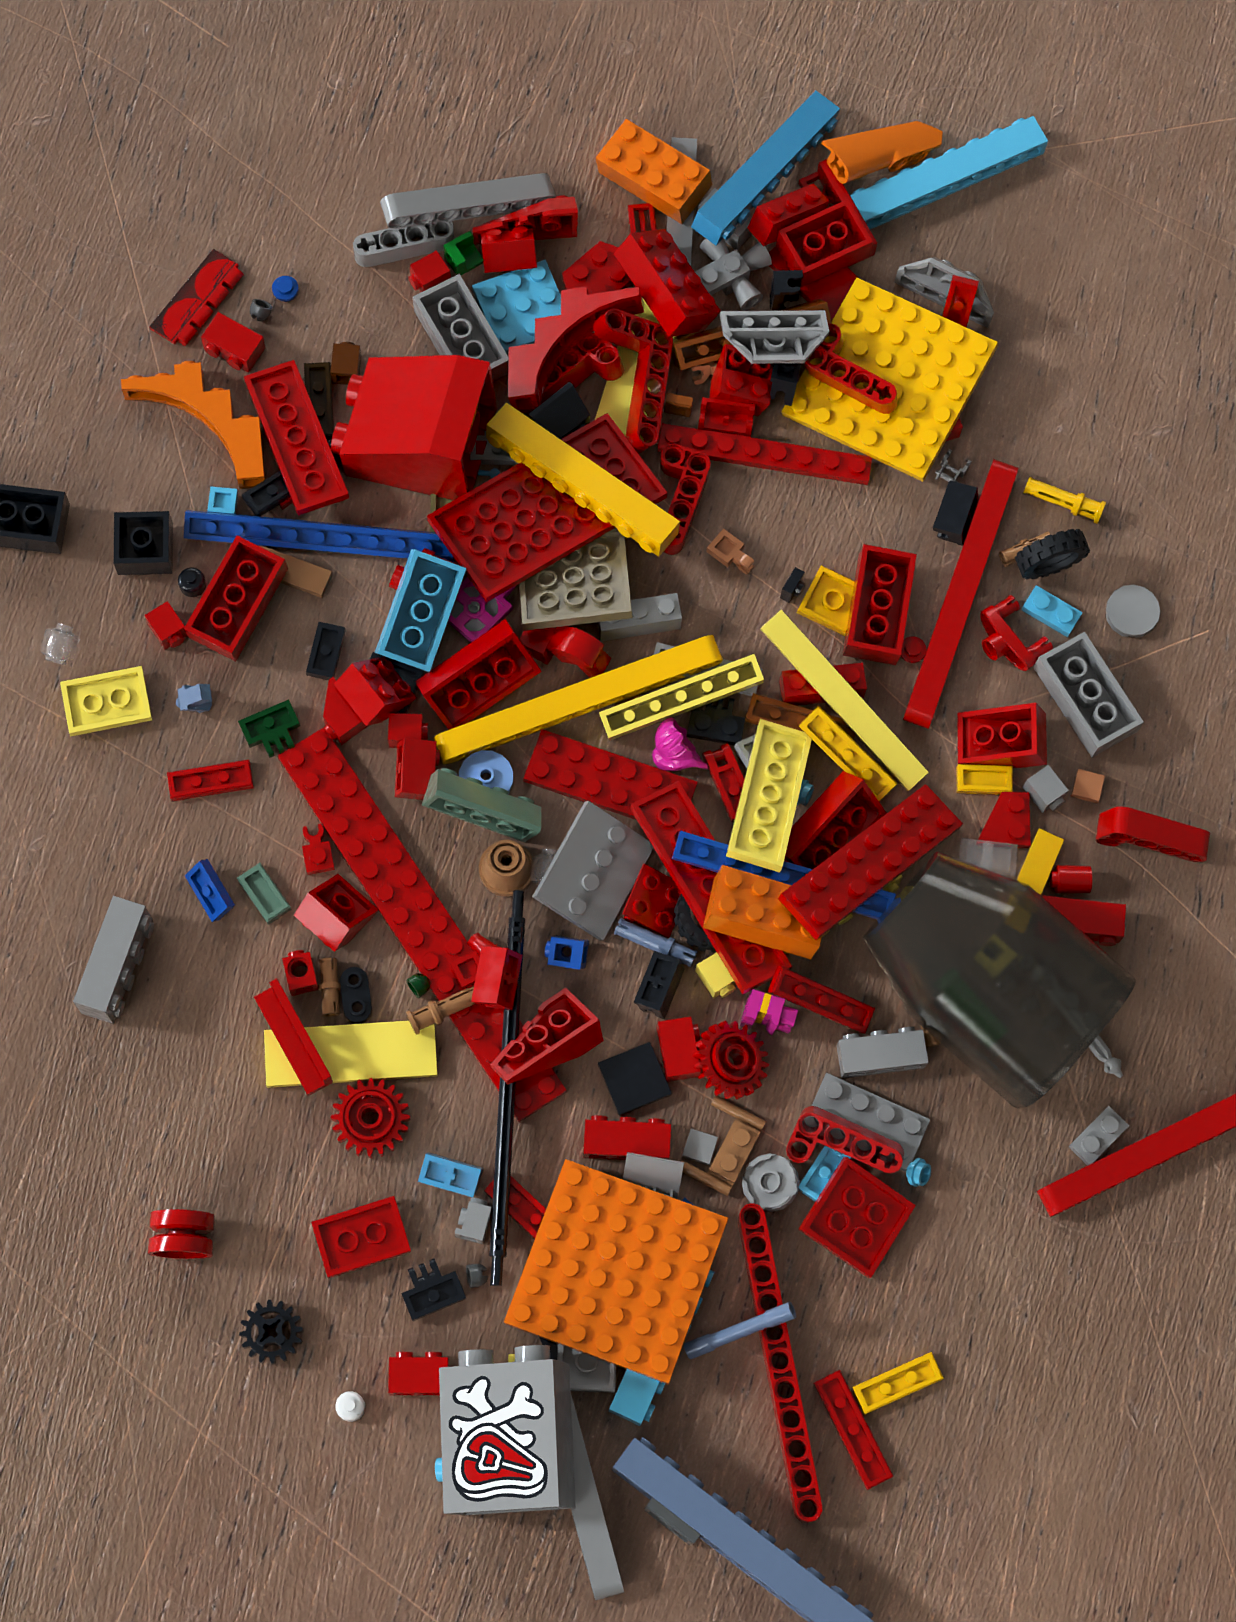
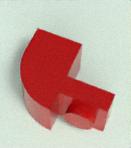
[546,626,612,678]

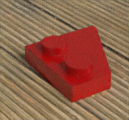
[976,792,1031,848]

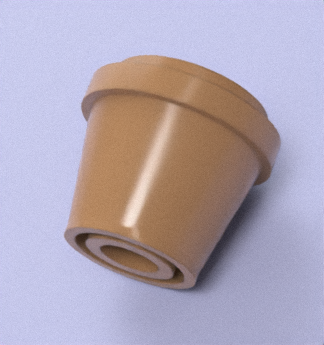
[479,840,535,897]

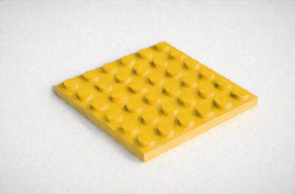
[781,277,998,482]

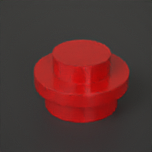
[901,636,927,663]

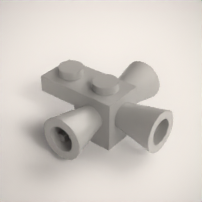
[695,238,772,311]

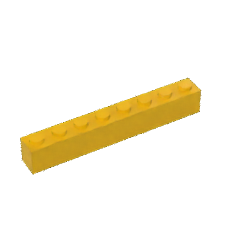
[486,403,680,557]

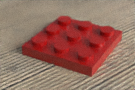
[798,1157,916,1278]

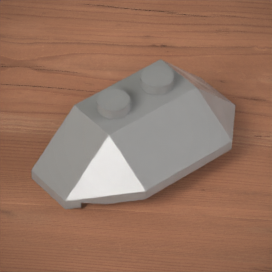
[894,257,994,328]
[720,310,829,364]

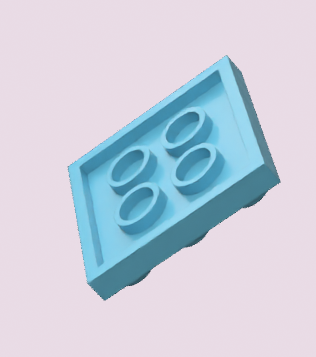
[472,260,561,355]

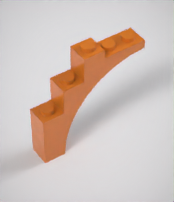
[121,361,266,489]

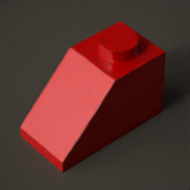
[323,677,368,746]

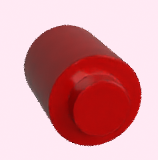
[1050,865,1092,893]

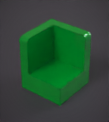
[443,231,483,275]

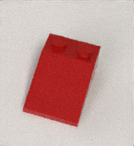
[957,702,1047,768]

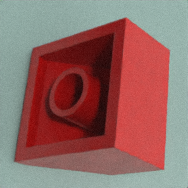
[294,874,378,952]

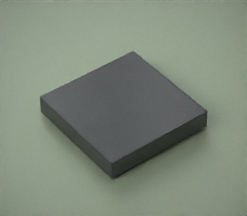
[644,1497,701,1545]

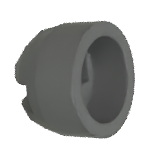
[250,299,273,321]
[466,1264,488,1288]

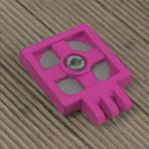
[448,577,516,643]

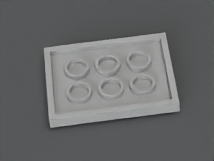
[532,801,653,940]

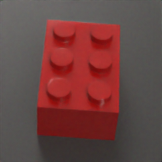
[776,199,873,288]

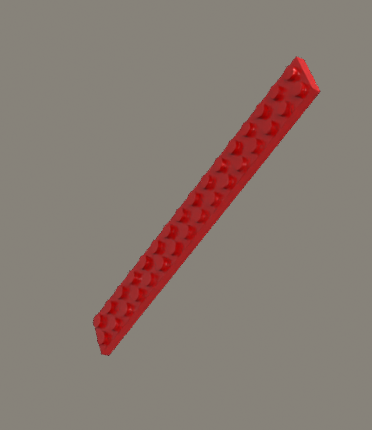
[277,728,567,1123]

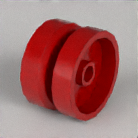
[148,1209,215,1259]

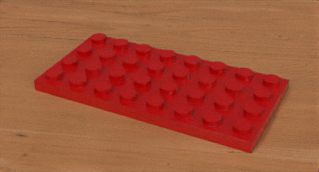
[427,413,668,603]

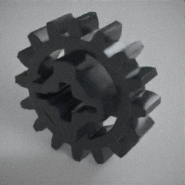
[239,1300,304,1365]

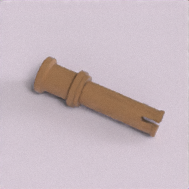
[406,986,475,1035]

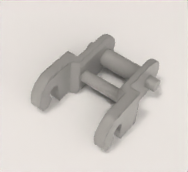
[935,449,972,483]

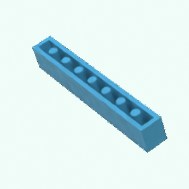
[691,91,840,246]

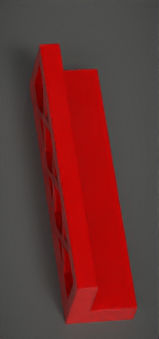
[798,159,877,267]
[254,978,333,1096]

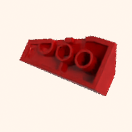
[472,195,578,245]
[491,988,604,1084]

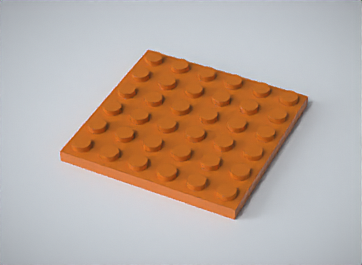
[504,1159,728,1385]

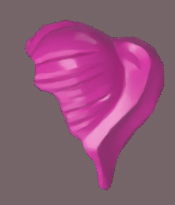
[652,717,708,771]

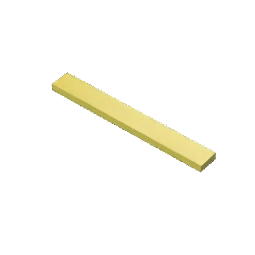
[760,610,929,791]

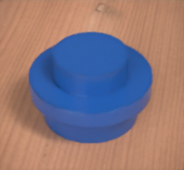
[272,276,299,302]

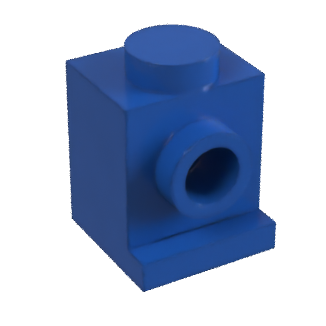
[545,936,589,970]

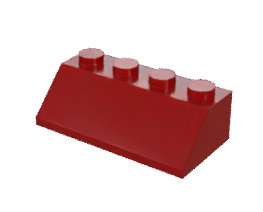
[415,619,542,730]
[784,771,887,869]

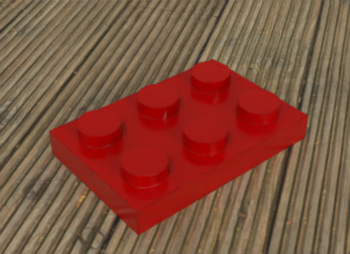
[311,1196,411,1279]

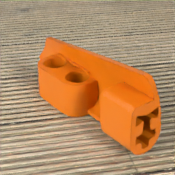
[821,121,943,184]

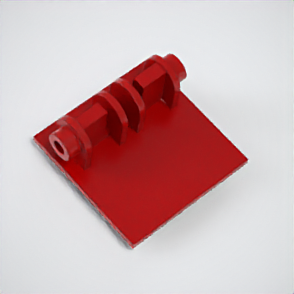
[622,864,681,938]

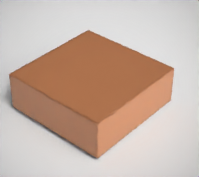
[1071,769,1105,804]

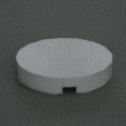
[1106,584,1160,638]
[742,1153,800,1212]

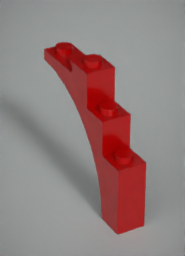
[508,287,644,413]

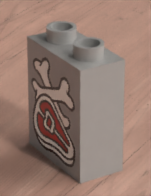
[439,1345,576,1516]

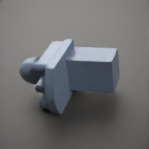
[176,684,212,713]

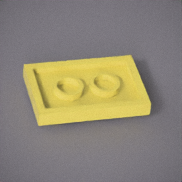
[60,666,152,736]

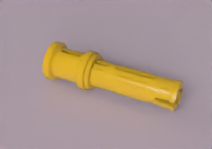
[1023,477,1106,524]

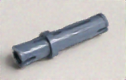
[614,918,698,968]

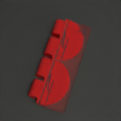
[149,249,244,346]

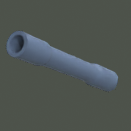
[684,1302,796,1359]

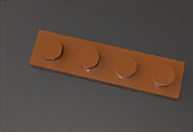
[745,693,855,741]

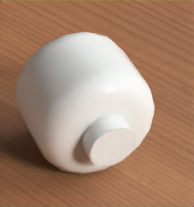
[336,1391,365,1422]

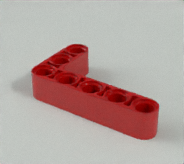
[593,308,673,454]

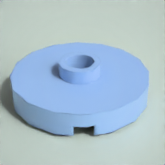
[459,750,513,794]

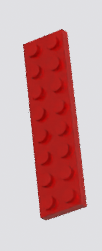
[630,781,792,995]
[777,784,963,940]

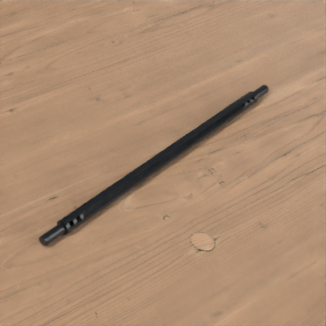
[489,890,526,1286]

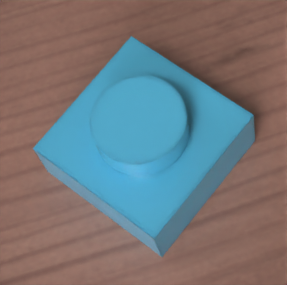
[207,487,238,514]

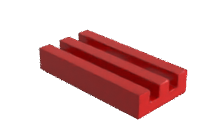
[628,203,657,233]

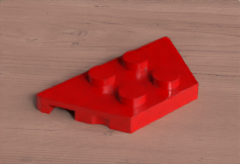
[562,241,633,294]

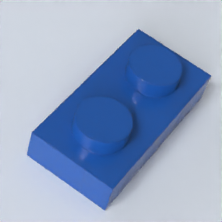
[185,859,235,922]

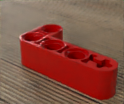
[805,323,898,414]
[526,332,624,415]
[660,443,711,555]
[1095,806,1210,862]
[786,1106,904,1173]

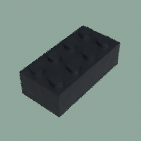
[0,484,70,554]

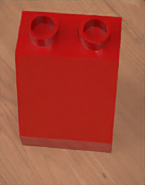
[331,355,497,500]

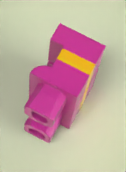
[740,989,798,1035]

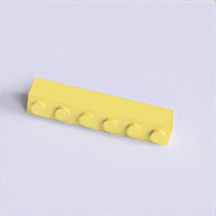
[599,654,764,741]

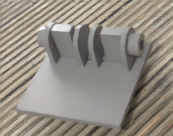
[623,1152,684,1199]

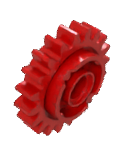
[693,1020,769,1100]
[331,1078,410,1158]

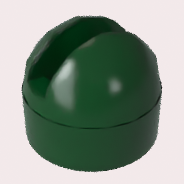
[406,973,430,998]

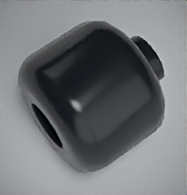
[178,567,206,597]

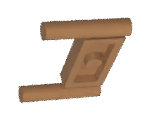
[681,1095,766,1197]

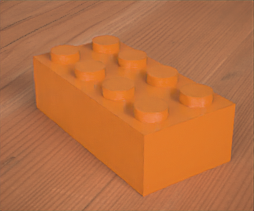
[595,119,712,224]
[703,865,822,960]

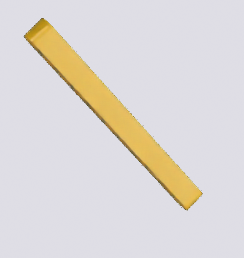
[433,635,723,764]

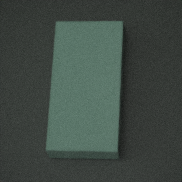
[237,863,291,925]

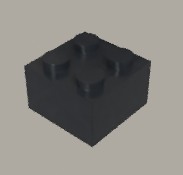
[113,511,173,575]

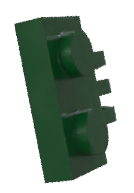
[238,699,300,758]

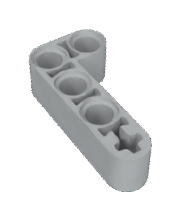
[353,221,454,267]

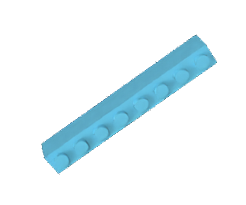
[850,116,1048,229]

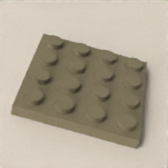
[519,528,633,631]

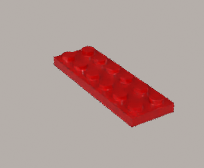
[244,360,349,516]
[523,729,698,820]

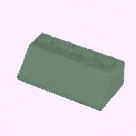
[422,768,541,843]

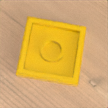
[797,565,855,636]

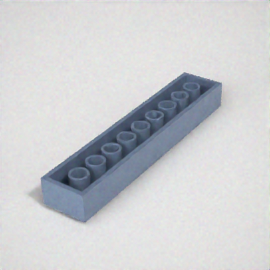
[612,1437,874,1622]

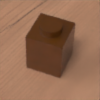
[330,342,361,385]

